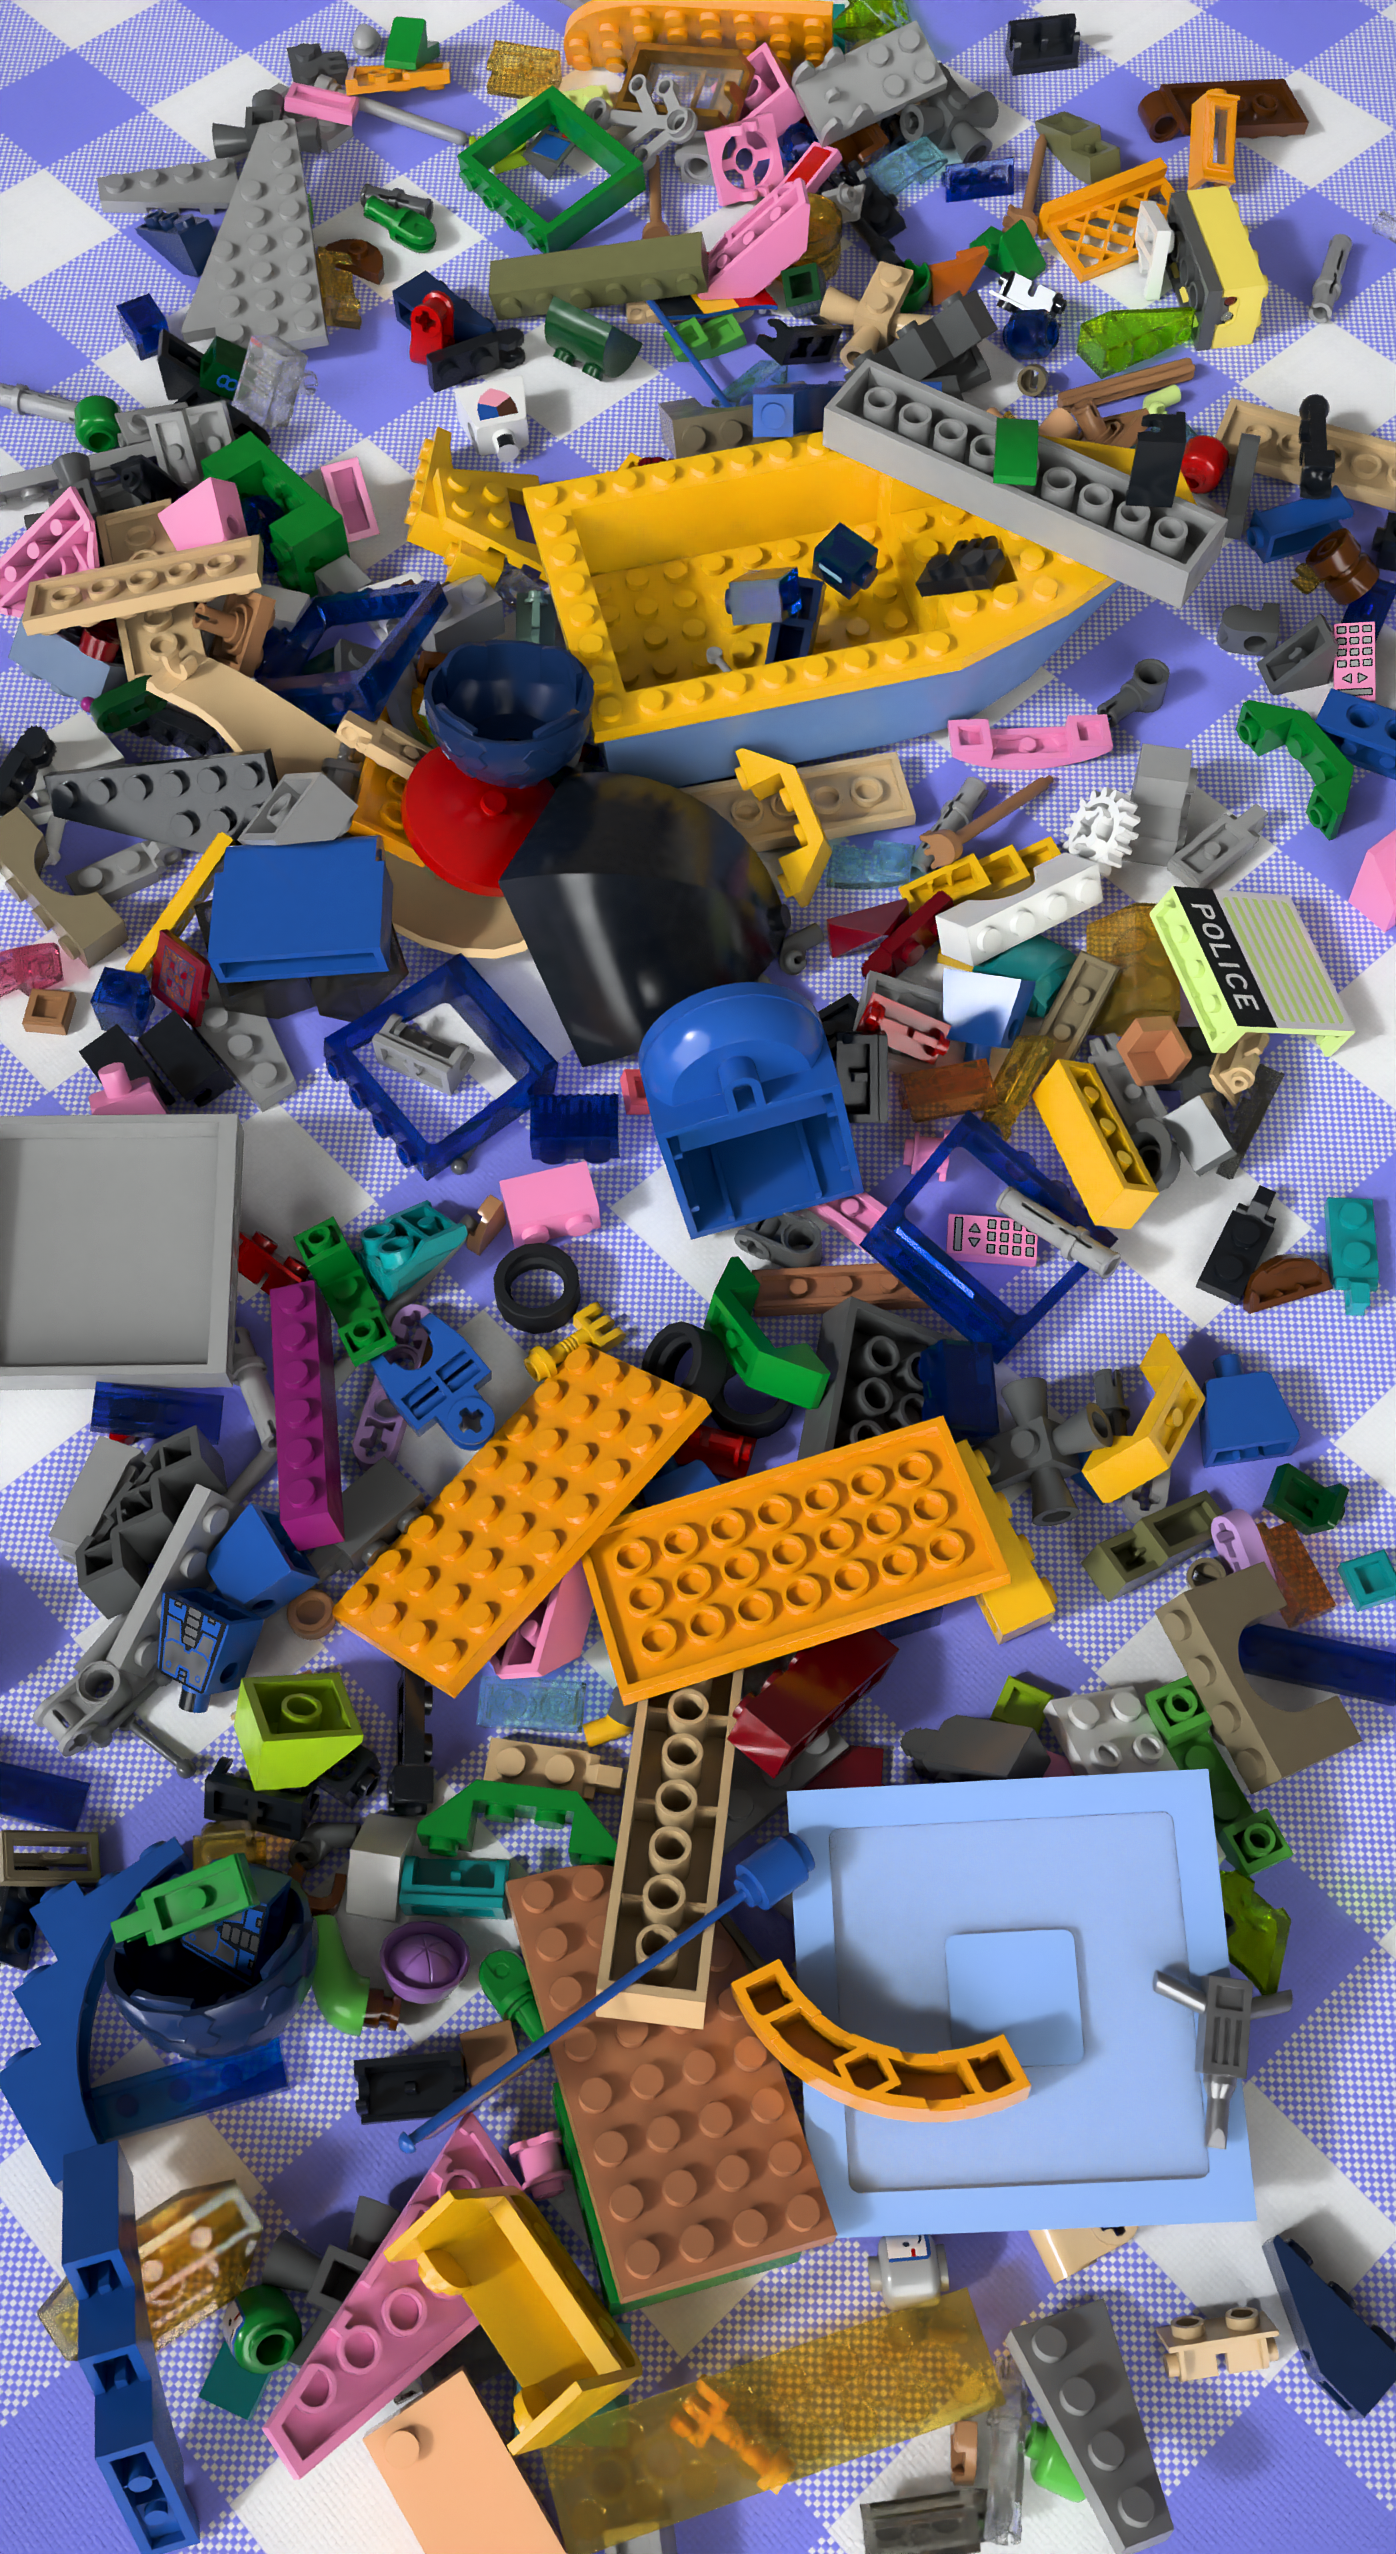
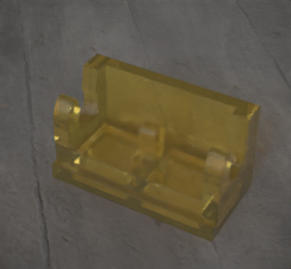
[486,40,562,99]
[316,246,362,329]

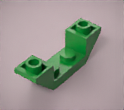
[1235,700,1354,841]
[293,1216,397,1367]
[703,1256,830,1410]
[416,1779,617,1866]

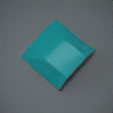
[972,934,1077,1019]
[353,1200,468,1301]

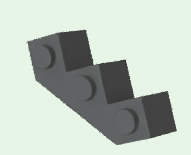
[844,289,998,381]
[75,1425,228,1620]

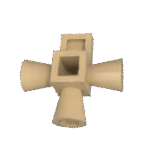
[820,261,934,370]

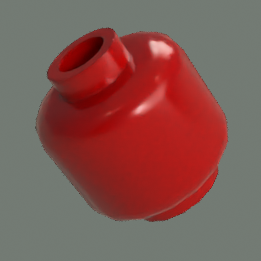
[1180,435,1230,494]

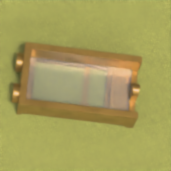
[615,42,755,131]

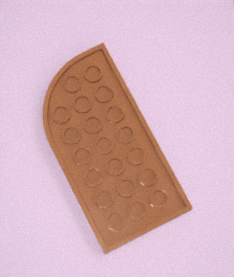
[505,1865,837,2304]

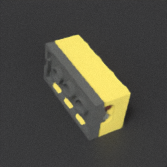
[1165,186,1269,351]

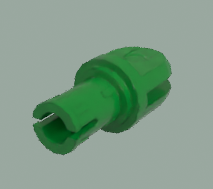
[363,195,437,253]
[479,1949,550,2057]

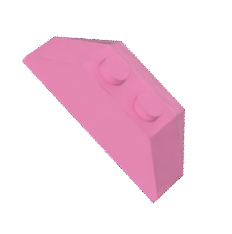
[698,177,810,300]
[0,486,100,618]
[489,1558,594,1679]

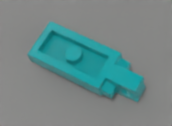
[1324,1197,1379,1316]

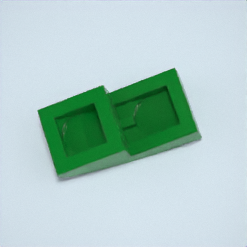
[993,418,1038,486]

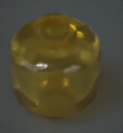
[192,1820,267,1871]

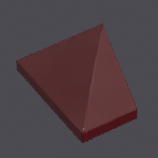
[826,898,910,958]

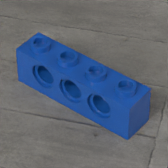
[1315,688,1396,780]

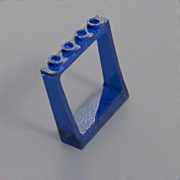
[255,580,449,725]
[323,953,559,1181]
[859,1110,1118,1365]

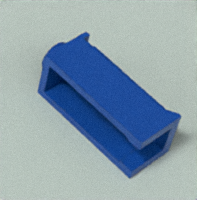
[1246,485,1354,564]

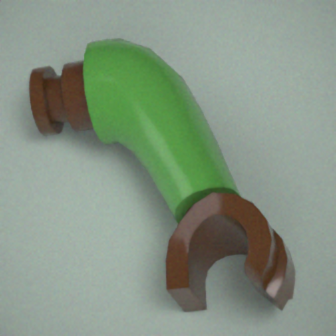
[287,1862,402,2037]

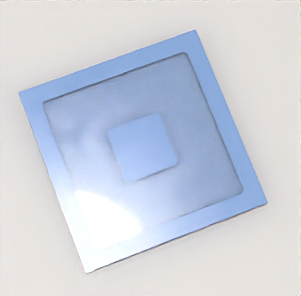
[787,1769,1257,2238]

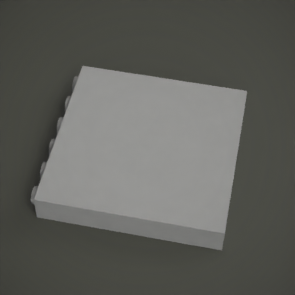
[0,1114,244,1390]

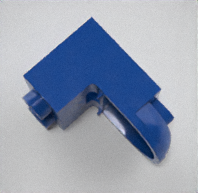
[638,982,864,1240]

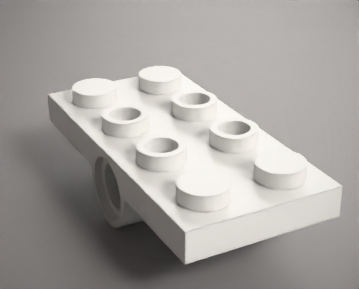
[1043,1686,1226,1865]

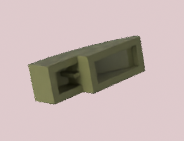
[1035,111,1121,185]
[1081,1490,1224,1603]

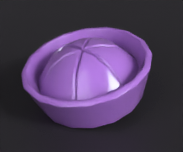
[379,1921,471,2004]

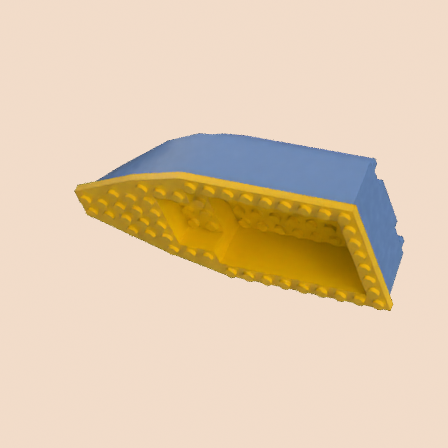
[523,431,1197,788]

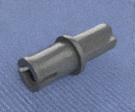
[1092,1368,1130,1436]

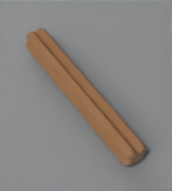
[1057,357,1195,413]

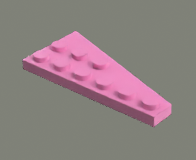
[262,2112,526,2480]

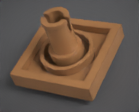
[1071,397,1149,448]
[192,592,276,678]

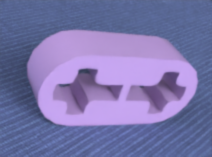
[1211,1509,1276,1582]

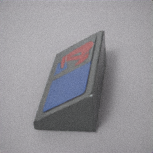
[522,124,576,180]

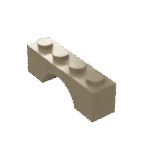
[0,806,129,968]

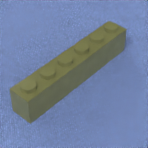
[489,231,709,321]

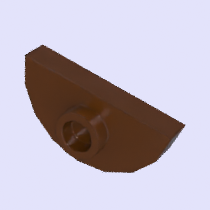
[319,239,384,285]
[1243,1253,1333,1314]

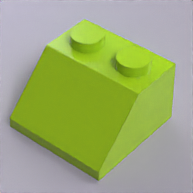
[234,1672,364,1791]

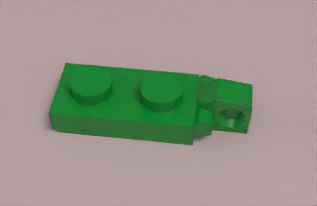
[110,1853,261,1946]

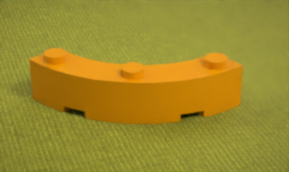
[731,1958,1031,2122]

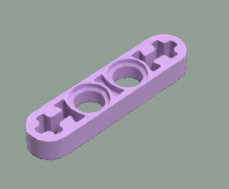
[352,1304,432,1471]

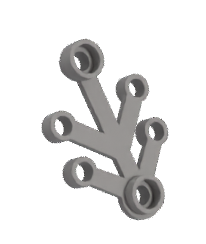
[583,74,698,171]

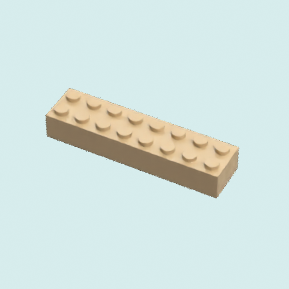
[596,1668,744,2030]

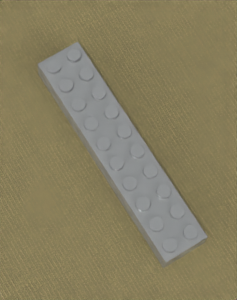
[822,358,1228,609]

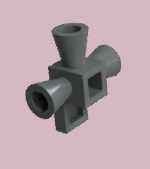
[900,63,999,168]
[212,89,321,159]
[24,452,146,567]
[971,1377,1113,1526]
[261,2196,401,2369]

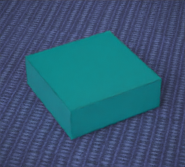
[1337,1549,1396,1612]
[198,2341,273,2421]

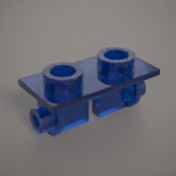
[941,157,1014,202]

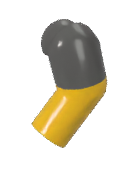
[582,1685,638,1748]

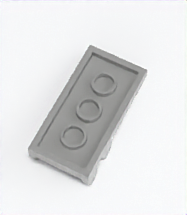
[791,20,948,148]

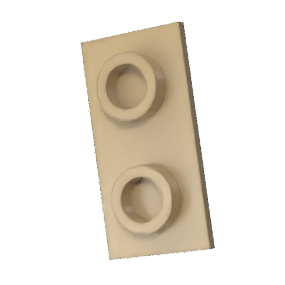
[1209,1032,1270,1107]
[1156,2307,1279,2382]

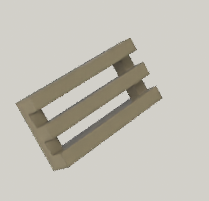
[0,1830,101,1887]

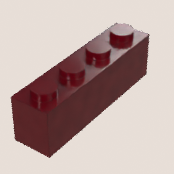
[727,1627,900,1779]

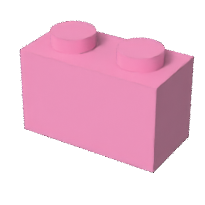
[499,1161,601,1248]

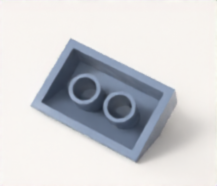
[8,613,128,713]

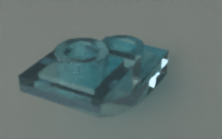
[869,136,948,196]
[826,840,916,890]
[476,1676,587,1733]

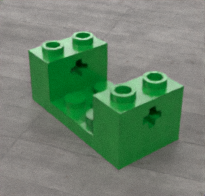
[201,431,351,599]

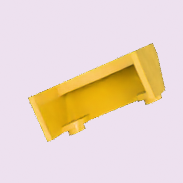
[383,2186,643,2456]

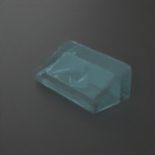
[712,360,788,408]

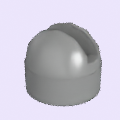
[352,24,381,57]

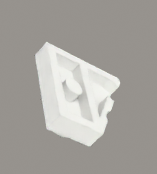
[1135,201,1175,300]

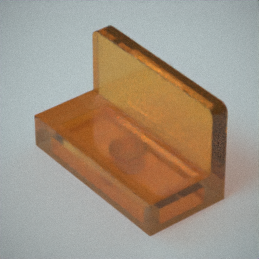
[898,1058,999,1123]
[1256,1521,1336,1629]

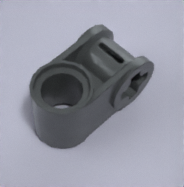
[734,1212,823,1268]

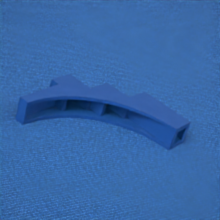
[0,1836,196,2192]

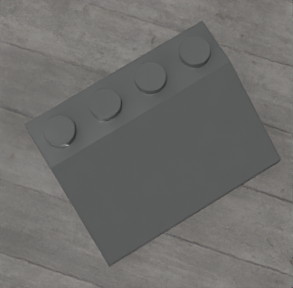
[797,1296,968,1461]

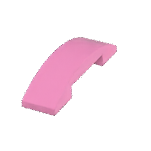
[947,714,1113,770]

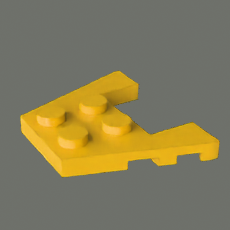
[432,468,548,583]

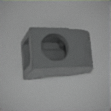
[1216,603,1280,657]

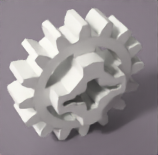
[1062,787,1140,877]

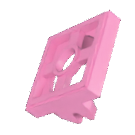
[704,112,785,206]

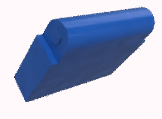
[207,835,393,983]

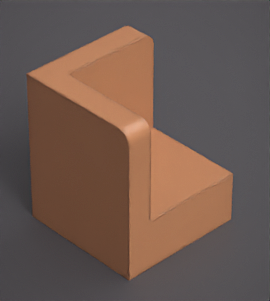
[1116,1015,1192,1087]

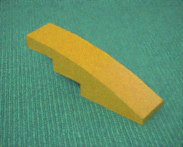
[898,836,1061,915]

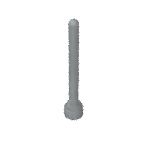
[314,74,467,146]

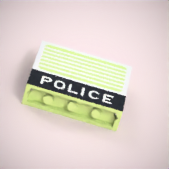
[1149,886,1356,1057]

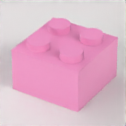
[711,42,805,153]

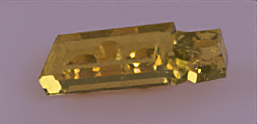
[972,1035,1056,1150]

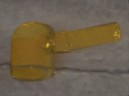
[1290,563,1325,594]

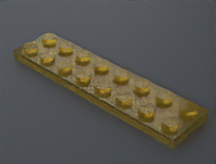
[539,2287,1007,2554]

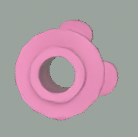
[903,1129,951,1182]
[508,2130,572,2201]

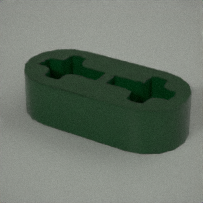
[90,675,168,733]

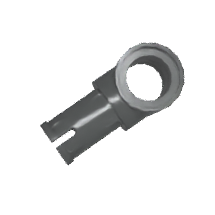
[1097,658,1170,728]

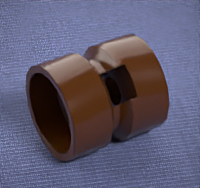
[1306,528,1380,605]

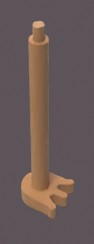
[1002,134,1047,238]
[641,155,670,240]
[919,775,1053,870]

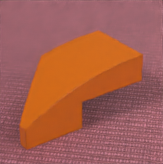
[928,245,989,306]

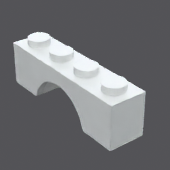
[935,852,1103,967]

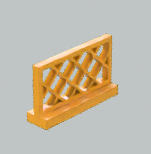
[1037,157,1175,283]

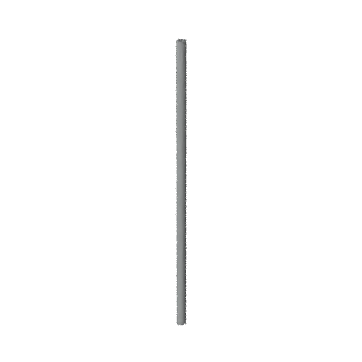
[73,1214,479,1673]

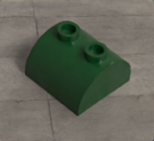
[544,296,643,381]

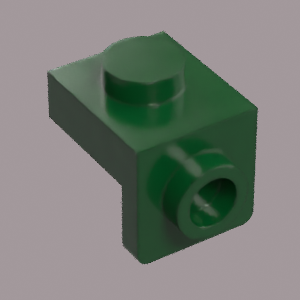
[1262,1463,1349,1536]

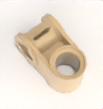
[1028,2226,1138,2284]

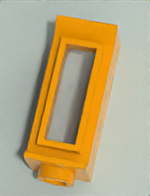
[1188,89,1240,190]

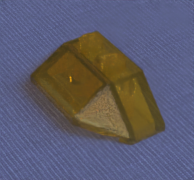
[37,2179,264,2361]

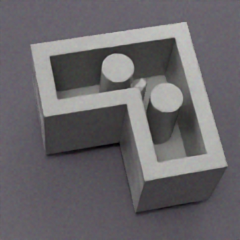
[1122,743,1198,867]

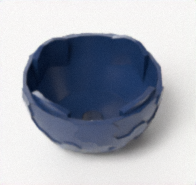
[424,639,594,789]
[104,1863,319,2061]

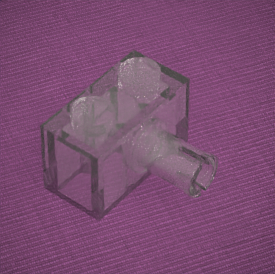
[232,335,318,428]

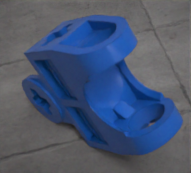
[369,1313,495,1451]

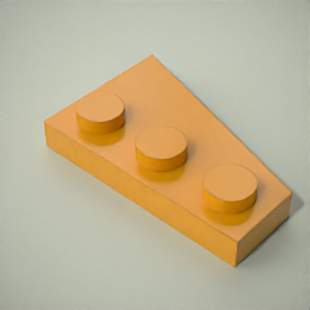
[345,62,451,95]

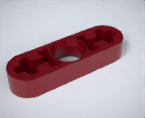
[79,618,120,663]

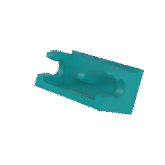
[399,1855,511,1920]

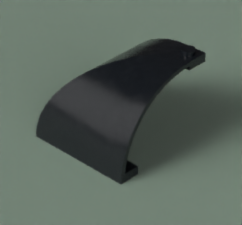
[498,772,791,1067]

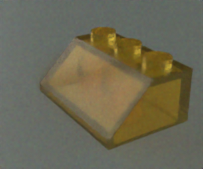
[1086,902,1180,1037]

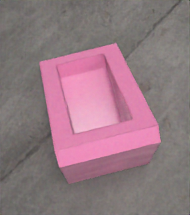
[320,457,380,543]

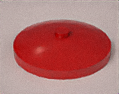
[401,746,555,897]

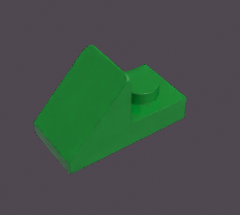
[384,16,440,70]
[969,219,1046,281]

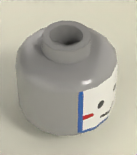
[867,2234,949,2311]

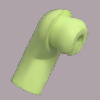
[1142,384,1181,414]

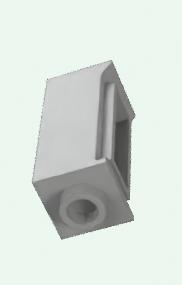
[48,1436,146,1566]

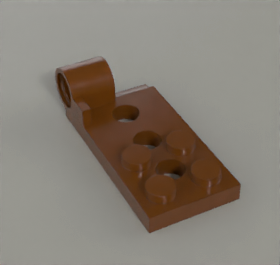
[1138,79,1309,143]

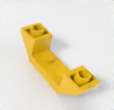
[734,748,832,908]
[1081,1333,1206,1503]

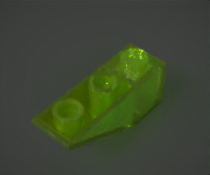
[1076,307,1196,379]

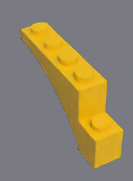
[404,427,505,589]

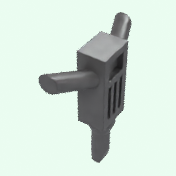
[1153,1969,1293,2150]

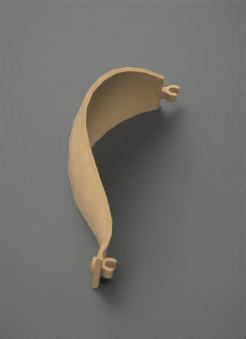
[146,646,528,959]

